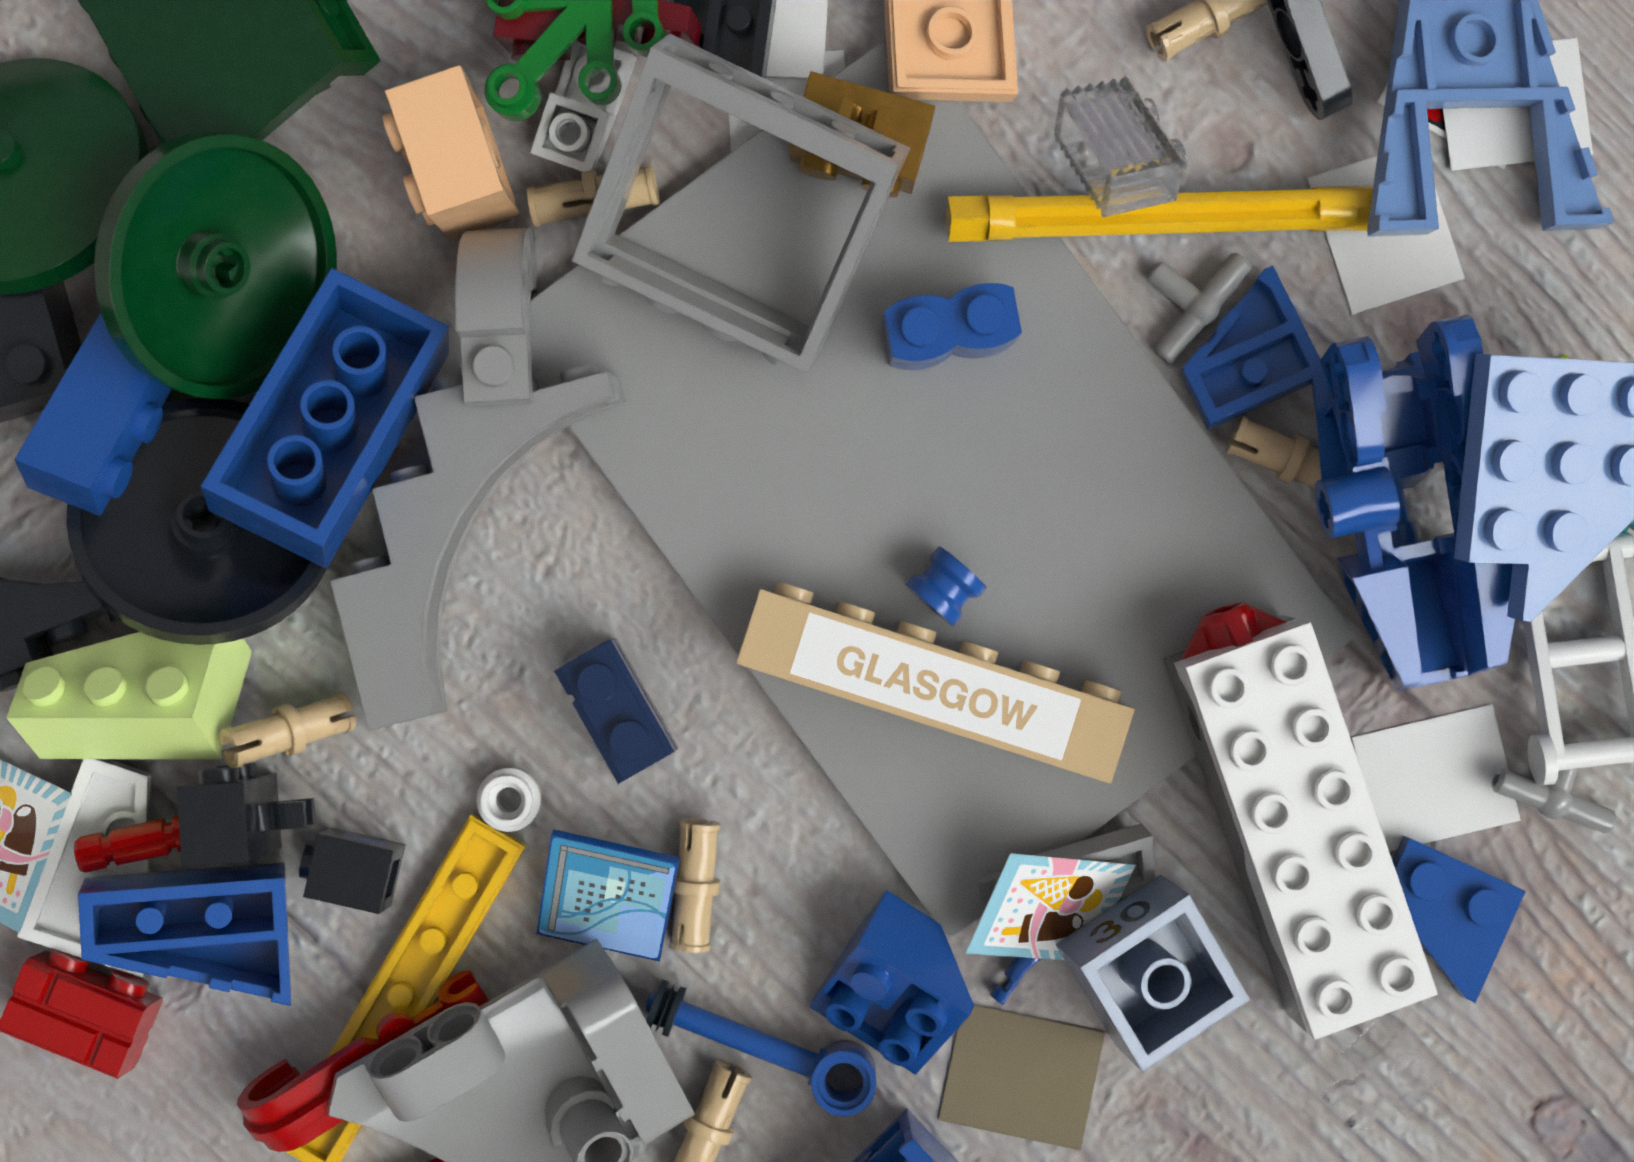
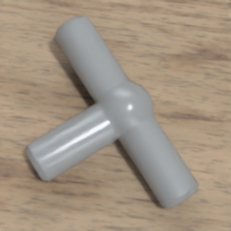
[1147,253,1251,364]
[1491,738,1616,834]

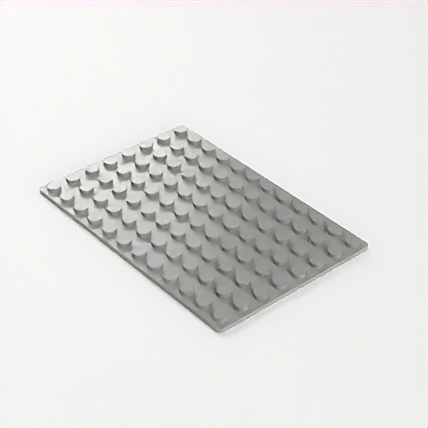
[530,39,1352,935]

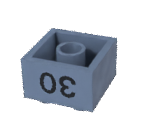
[1055,874,1250,1072]

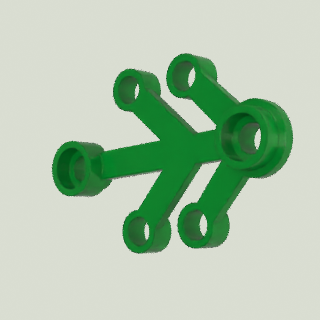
[484,0,666,121]

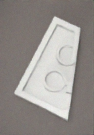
[17,759,151,977]

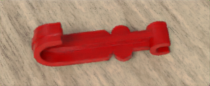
[237,970,489,1152]

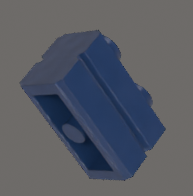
[554,638,679,784]

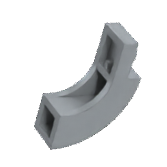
[455,227,537,407]

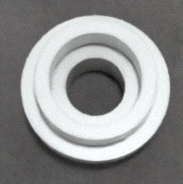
[477,768,541,832]

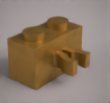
[789,71,936,198]

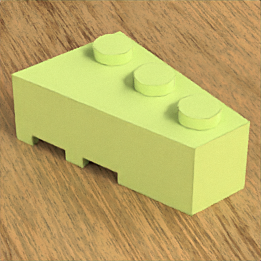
[6,632,252,759]

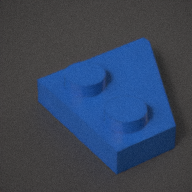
[1180,265,1323,430]
[1392,836,1526,1003]

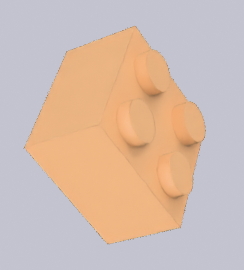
[382,65,521,239]

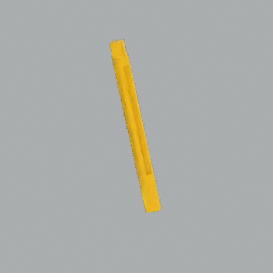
[945,185,1373,242]

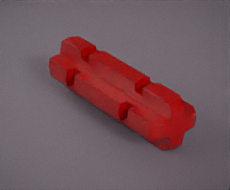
[74,815,181,873]

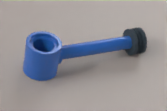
[645,979,877,1117]

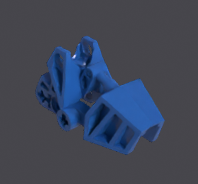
[1312,314,1515,692]

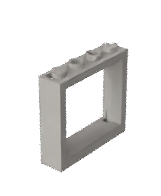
[572,33,910,373]

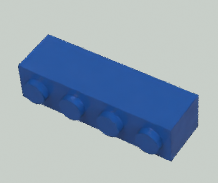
[14,313,172,517]

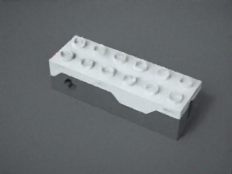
[1163,602,1438,1040]

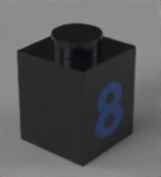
[299,827,406,914]

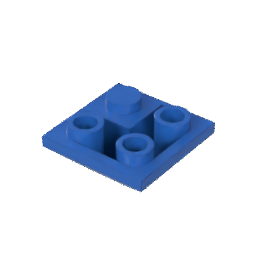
[809,890,974,1075]

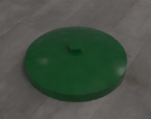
[0,58,148,295]
[94,132,337,399]

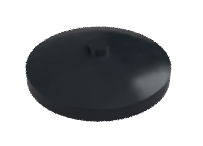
[66,398,326,645]

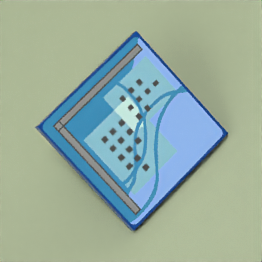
[536,829,680,962]

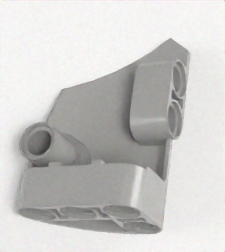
[327,939,695,1162]

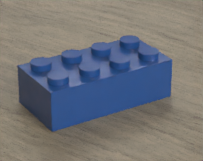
[200,268,449,569]

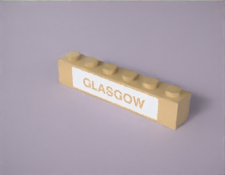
[736,581,1135,784]

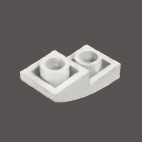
[530,39,637,172]

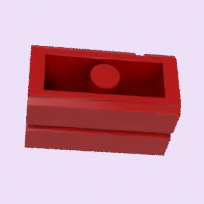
[0,949,163,1079]

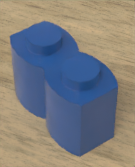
[882,283,1022,370]

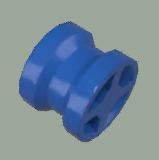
[905,546,987,626]

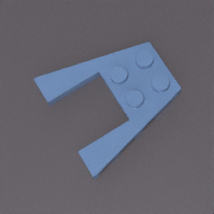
[1367,0,1613,237]

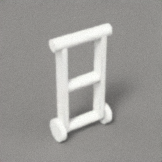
[1523,532,1634,786]

